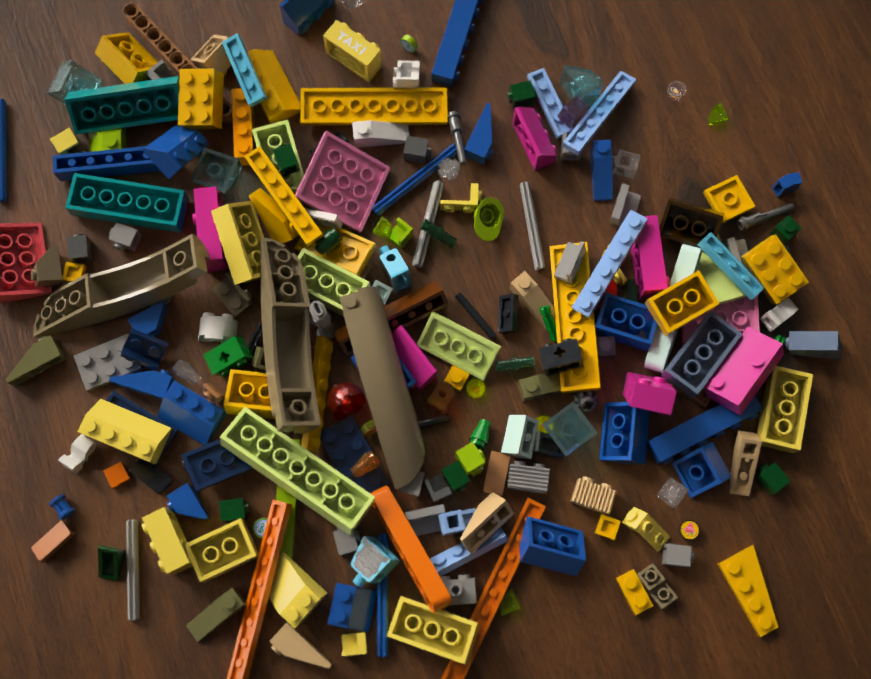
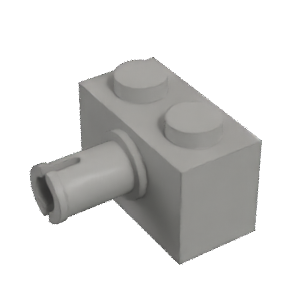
[440,575,477,605]

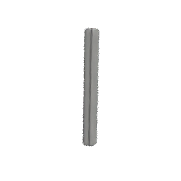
[412,181,444,268]
[520,182,545,270]
[126,519,140,621]

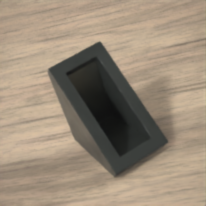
[532,432,565,459]

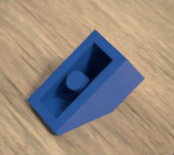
[128,301,168,338]
[167,483,211,520]

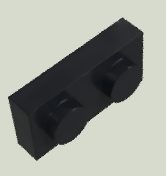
[497,293,519,334]

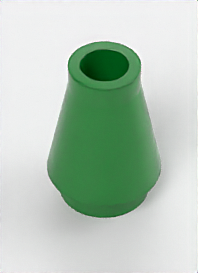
[469,419,491,450]

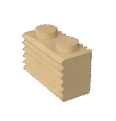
[570,476,617,515]

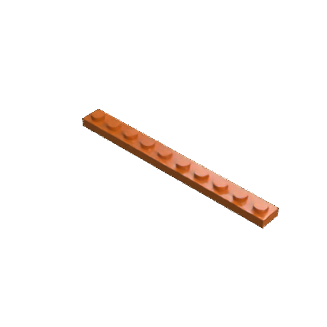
[441,498,546,679]
[227,500,292,679]

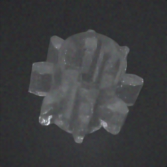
[438,158,460,181]

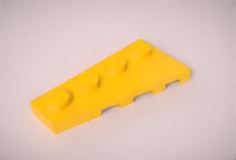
[717,545,778,637]

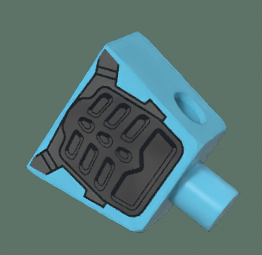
[379,245,412,293]
[351,536,400,588]

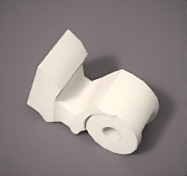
[760,298,799,332]
[58,434,97,474]

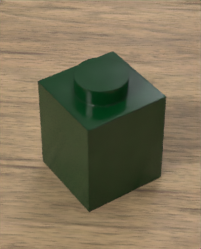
[506,80,536,109]
[273,144,300,177]
[769,215,802,245]
[441,460,470,493]
[755,462,790,495]
[219,498,251,523]

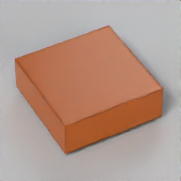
[104,462,131,489]

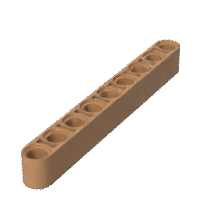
[123,3,233,123]

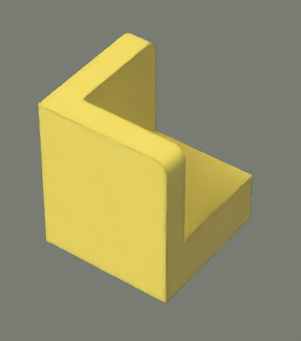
[50,128,79,155]
[342,632,368,656]

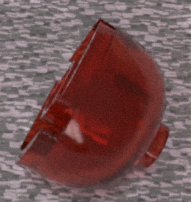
[327,382,366,420]

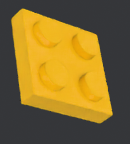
[703,175,755,224]

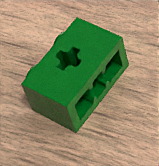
[203,336,253,377]

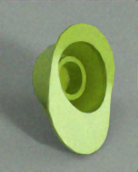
[474,197,504,241]

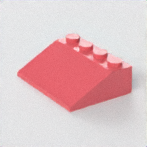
[0,222,52,303]

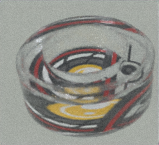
[667,81,686,100]

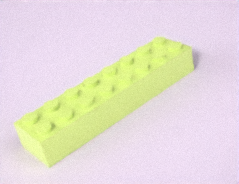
[220,407,375,535]

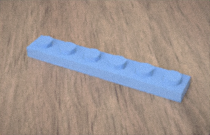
[562,71,636,156]
[572,210,648,318]

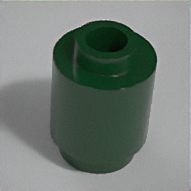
[314,228,343,256]

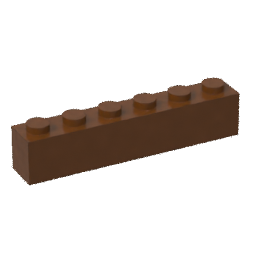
[334,281,449,357]

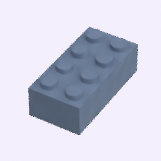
[661,310,743,399]

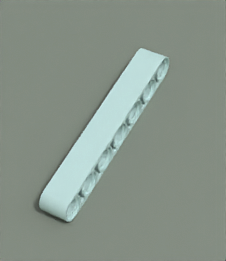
[644,244,702,373]

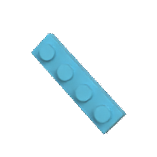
[222,33,267,107]
[697,232,764,300]

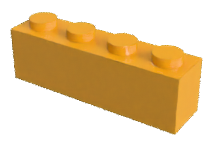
[231,88,256,166]

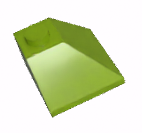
[89,127,127,152]

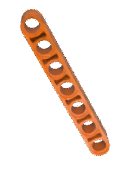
[370,486,452,613]

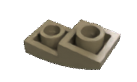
[637,563,678,611]

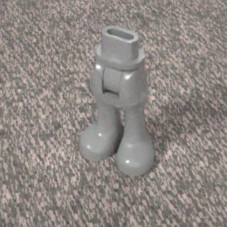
[309,301,336,340]

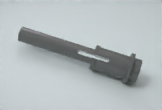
[448,111,467,165]
[737,203,795,231]

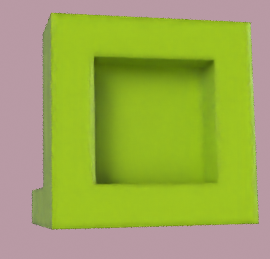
[387,218,413,249]

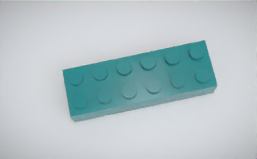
[64,76,180,135]
[65,173,189,233]

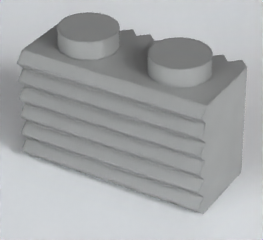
[507,461,550,494]

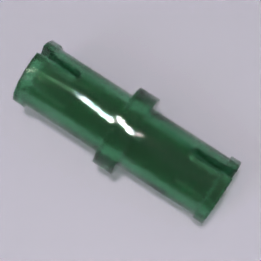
[419,219,457,249]
[495,356,535,373]

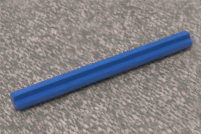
[0,98,7,203]
[372,143,457,216]
[377,534,389,657]

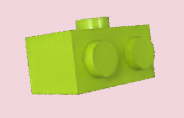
[455,442,486,477]

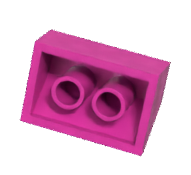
[512,107,557,171]
[392,325,437,392]

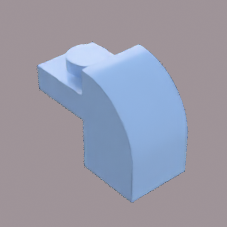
[438,508,476,536]

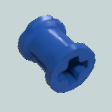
[49,494,76,521]

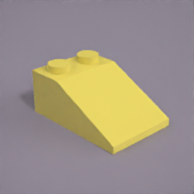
[269,552,327,629]

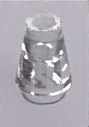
[171,359,202,385]

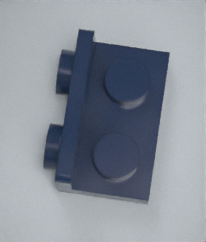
[120,328,168,370]

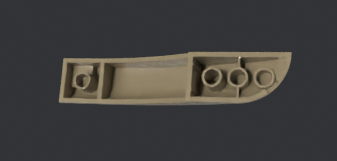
[34,234,210,338]
[260,238,321,435]
[340,287,425,490]

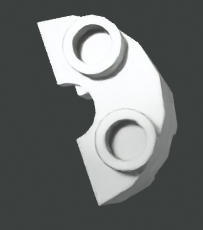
[393,61,420,88]
[198,312,238,343]

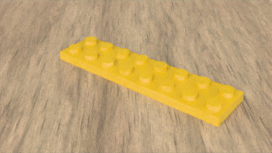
[301,88,448,125]
[550,242,601,393]

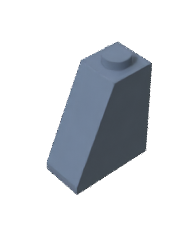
[786,331,842,360]

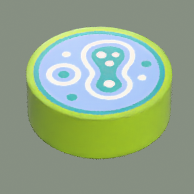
[400,35,418,53]
[253,518,268,538]

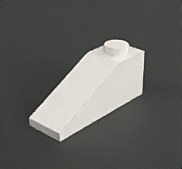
[352,120,409,148]

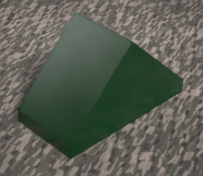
[98,545,126,581]

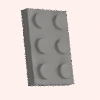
[74,334,143,392]

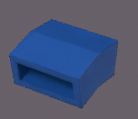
[772,172,802,197]

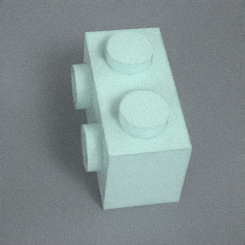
[501,415,539,459]

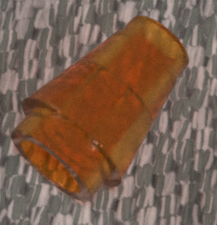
[350,450,381,478]

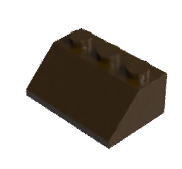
[659,197,725,248]

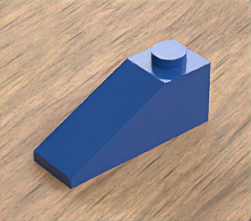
[464,103,494,165]
[589,140,613,201]
[109,370,176,400]

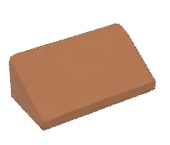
[31,520,75,562]

